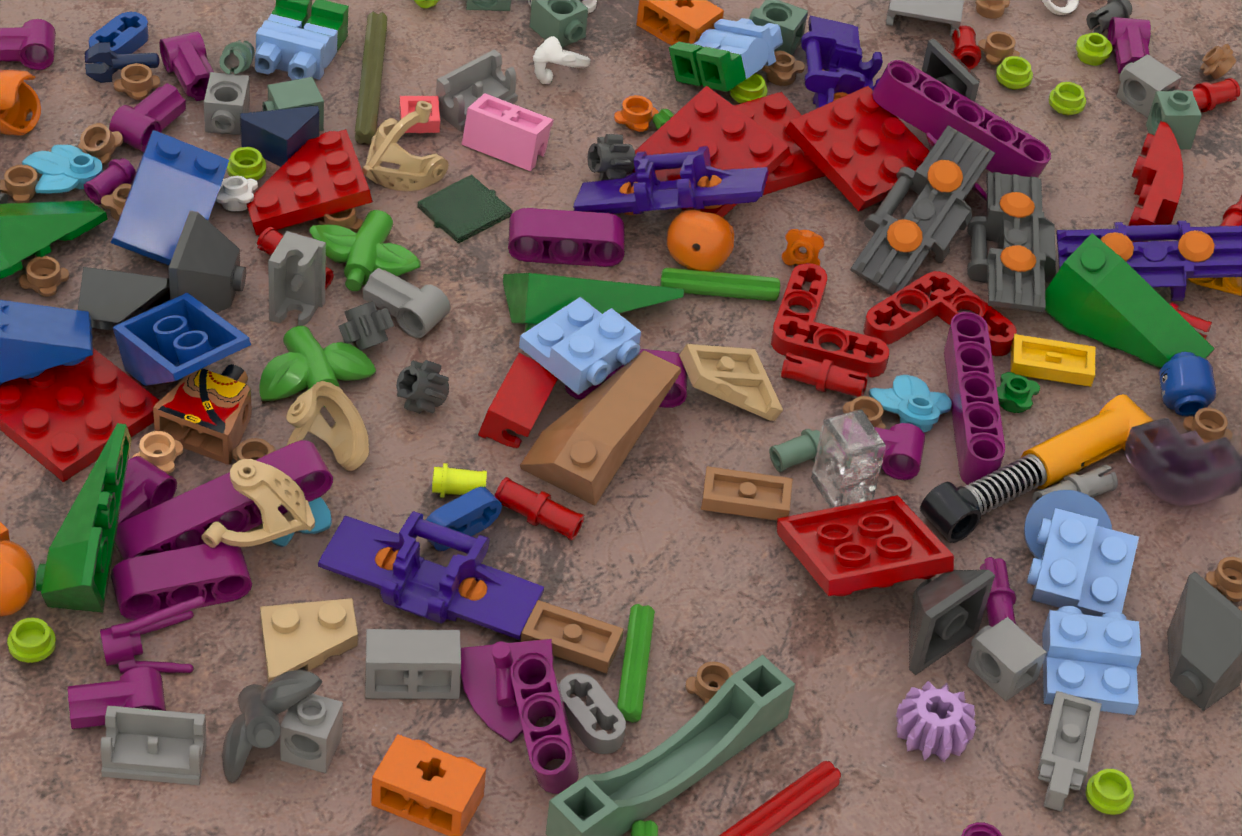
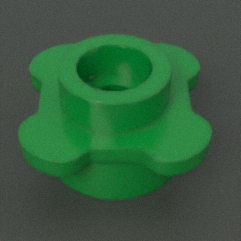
[997,372,1040,413]

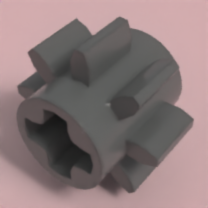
[587,134,636,181]
[338,301,394,350]
[396,360,449,414]

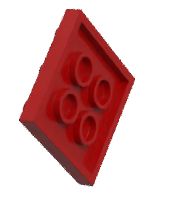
[632,86,791,217]
[785,86,930,211]
[734,91,826,196]
[0,348,160,482]
[777,495,954,597]

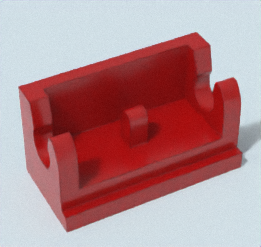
[478,353,558,448]

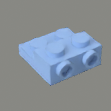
[519,297,641,395]
[1027,508,1139,617]
[1042,606,1141,715]

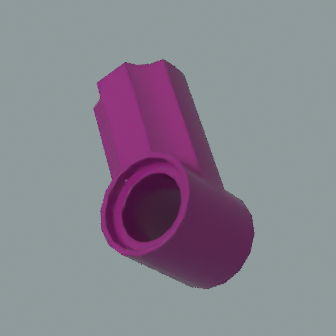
[1107,17,1151,74]
[0,19,56,70]
[159,31,214,101]
[109,83,186,152]
[837,421,925,480]
[117,456,177,527]
[67,667,166,729]

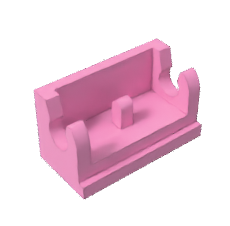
[462,93,554,171]

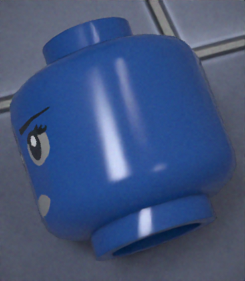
[1159,352,1216,416]

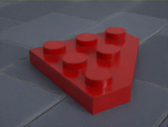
[246,129,373,236]

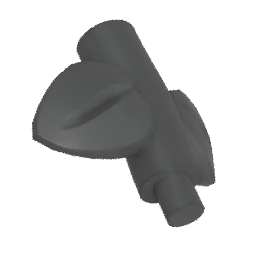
[222,670,323,783]

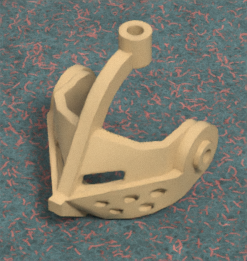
[362,101,449,191]
[286,381,369,471]
[201,459,315,548]

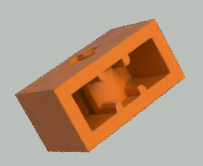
[636,0,724,46]
[371,734,486,836]

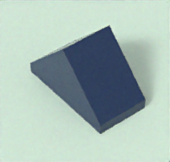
[240,106,319,167]

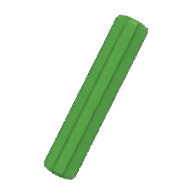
[660,268,780,301]
[617,604,655,723]

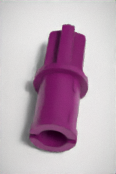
[980,557,1016,627]

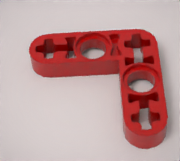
[771,263,889,378]
[863,271,1017,356]

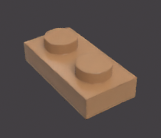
[701,466,793,521]
[521,600,624,674]

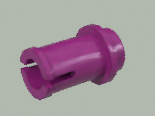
[84,158,136,205]

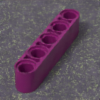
[872,60,1051,178]
[944,312,1005,485]
[115,440,333,560]

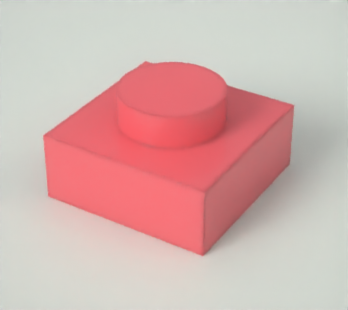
[399,96,440,134]

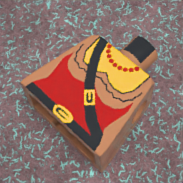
[153,364,252,465]

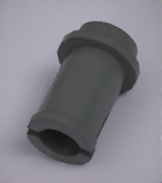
[1086,0,1133,34]

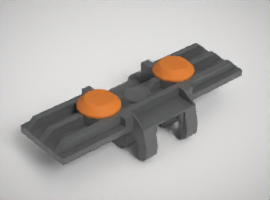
[850,125,995,295]
[967,172,1056,312]

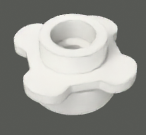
[216,176,258,211]

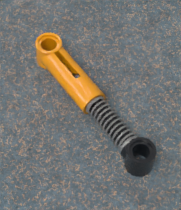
[920,394,1156,543]

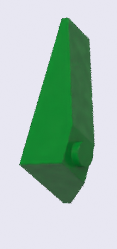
[0,200,108,279]
[1045,233,1215,369]
[503,273,684,332]
[36,423,132,613]

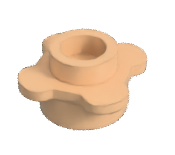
[132,431,183,474]

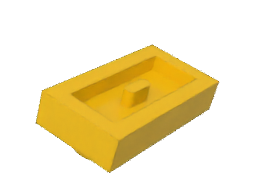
[1010,334,1096,387]

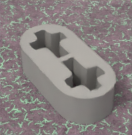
[559,673,626,754]

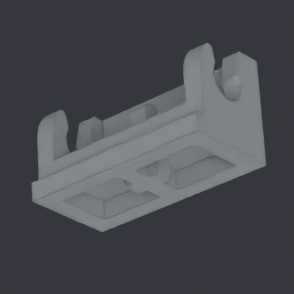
[886,0,964,36]
[436,49,518,131]
[268,231,326,326]
[365,629,461,699]
[101,706,207,785]

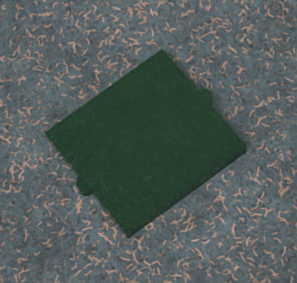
[417,174,513,244]

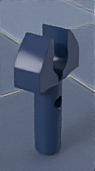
[84,42,160,83]

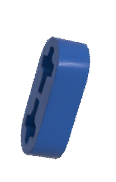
[89,12,149,64]
[426,487,502,551]

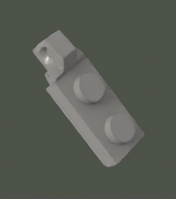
[1037,691,1102,812]

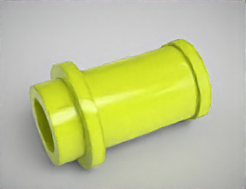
[432,463,487,498]

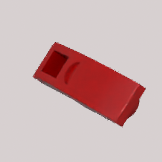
[1128,121,1184,242]

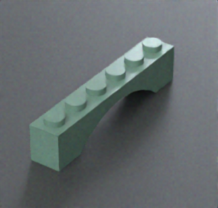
[545,655,795,836]

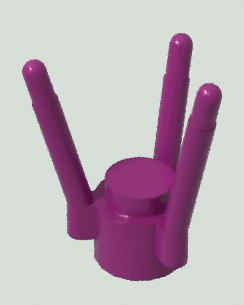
[100,596,205,674]

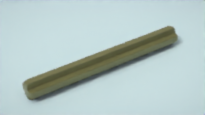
[355,11,387,145]

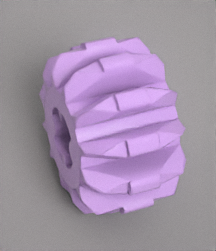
[896,681,976,763]

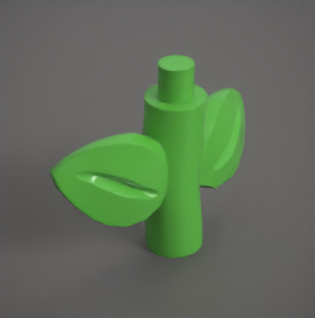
[309,210,421,291]
[259,326,376,407]

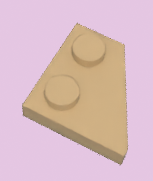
[679,344,783,421]
[260,598,358,683]

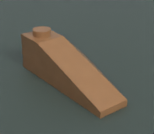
[520,350,681,506]

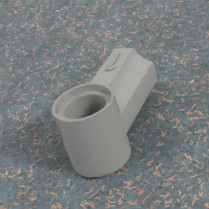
[363,268,451,338]

